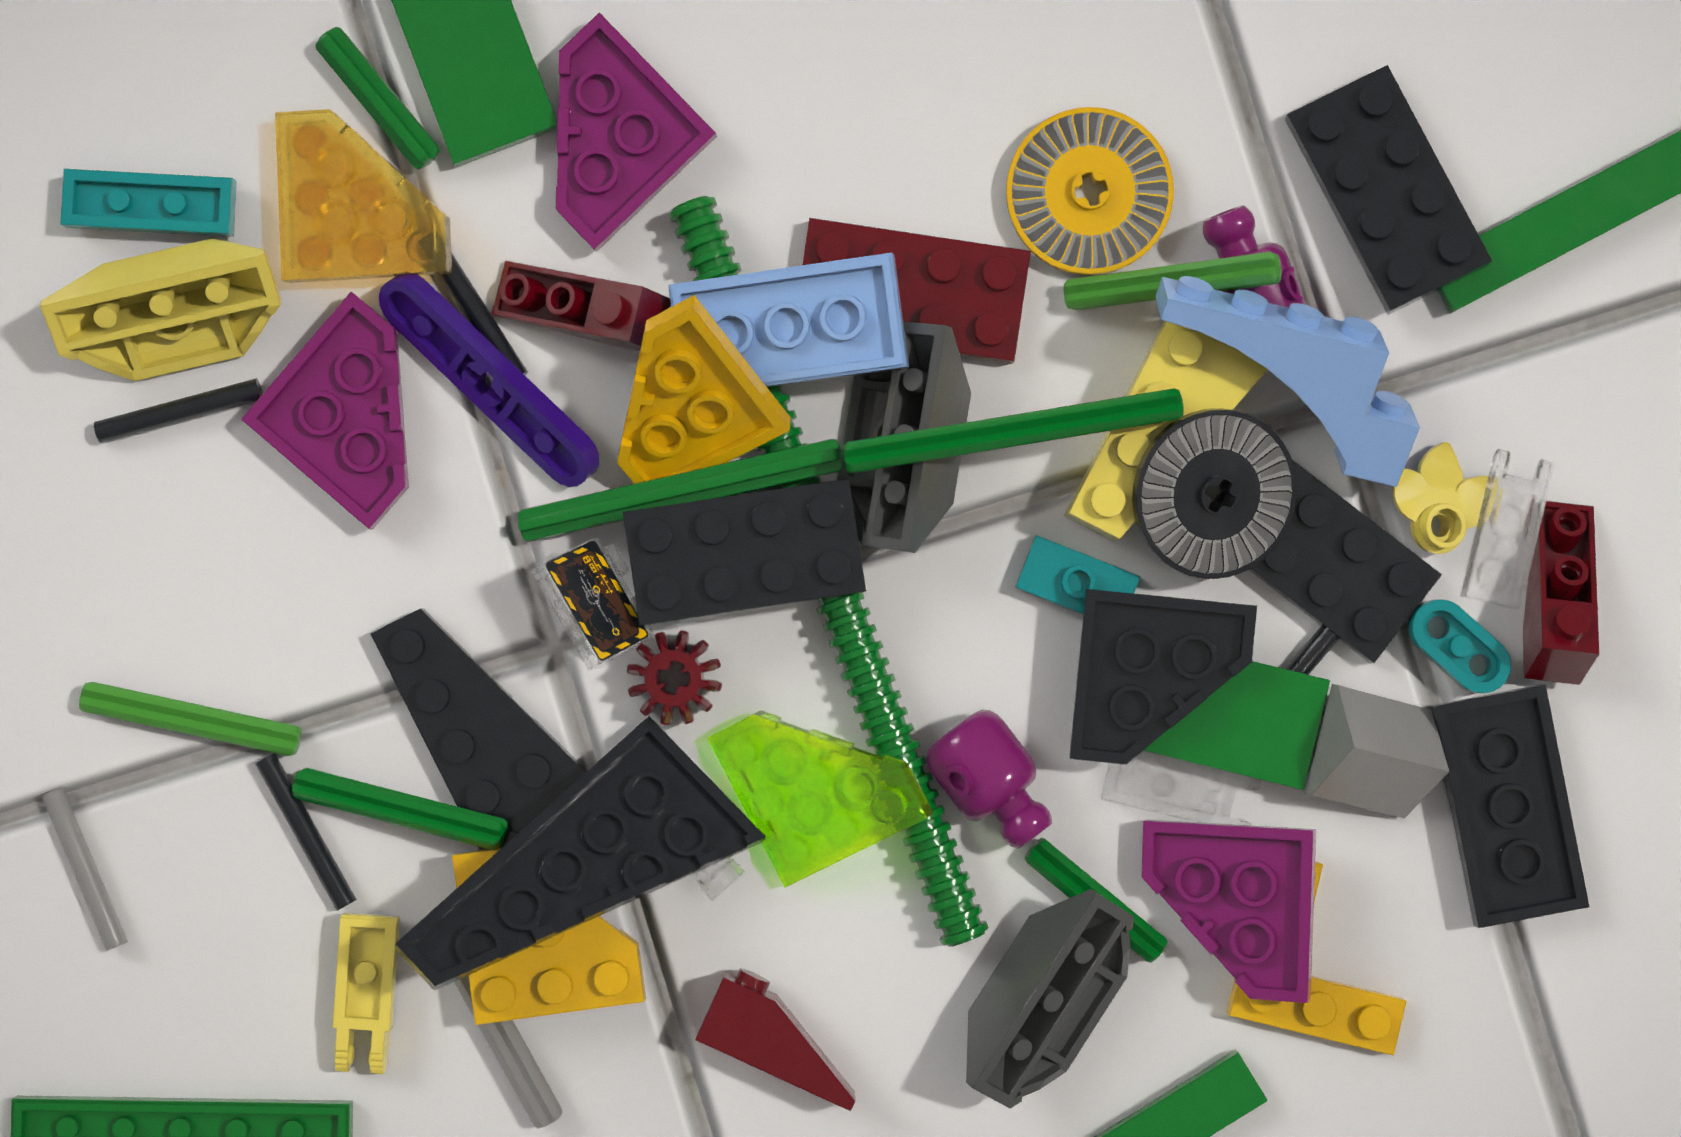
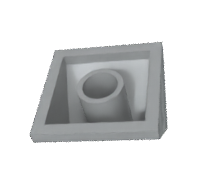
[1305,684,1449,819]

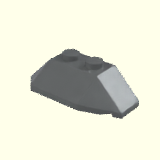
[837,322,971,553]
[966,889,1134,1109]

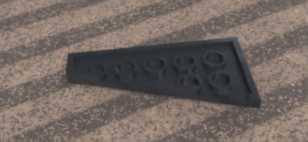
[370,608,587,850]
[395,716,766,990]

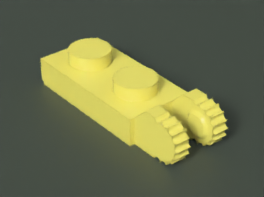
[332,913,400,1074]

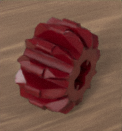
[627,630,722,725]

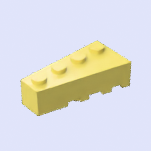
[1064,320,1268,541]

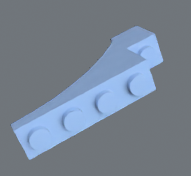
[1155,276,1420,487]

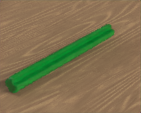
[843,388,1184,473]
[518,439,844,542]

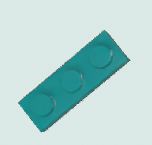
[60,169,237,237]

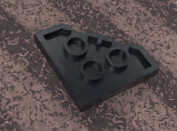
[1069,589,1257,765]

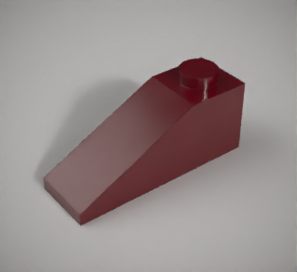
[695,968,855,1111]

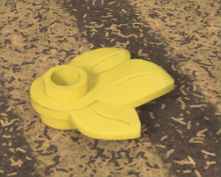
[1392,442,1496,554]

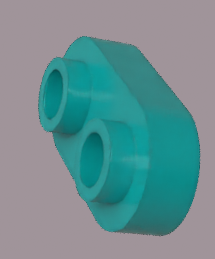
[1408,599,1511,693]

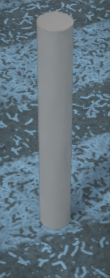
[42,787,128,951]

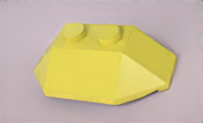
[40,238,281,381]

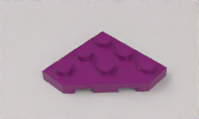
[555,12,717,252]
[241,292,409,530]
[1141,820,1316,1003]

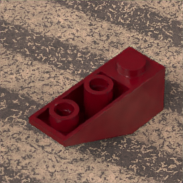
[492,261,671,351]
[1523,500,1599,685]

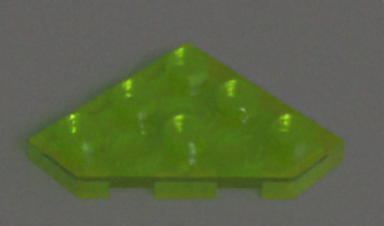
[707,710,933,888]

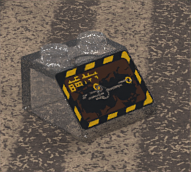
[531,537,655,671]

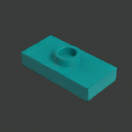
[1015,535,1141,615]

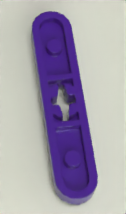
[379,272,600,487]

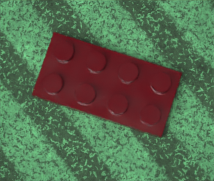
[802,218,1031,363]

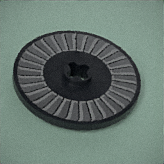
[1132,408,1297,579]

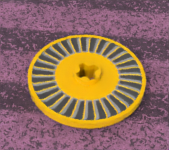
[1006,107,1174,275]

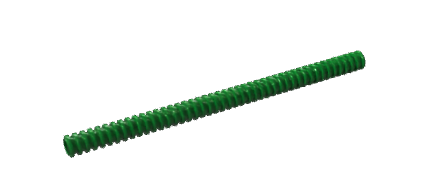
[668,196,989,947]

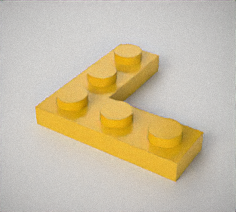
[1226,861,1407,1055]

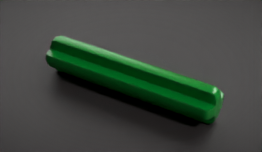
[315,27,440,170]
[1025,838,1168,963]

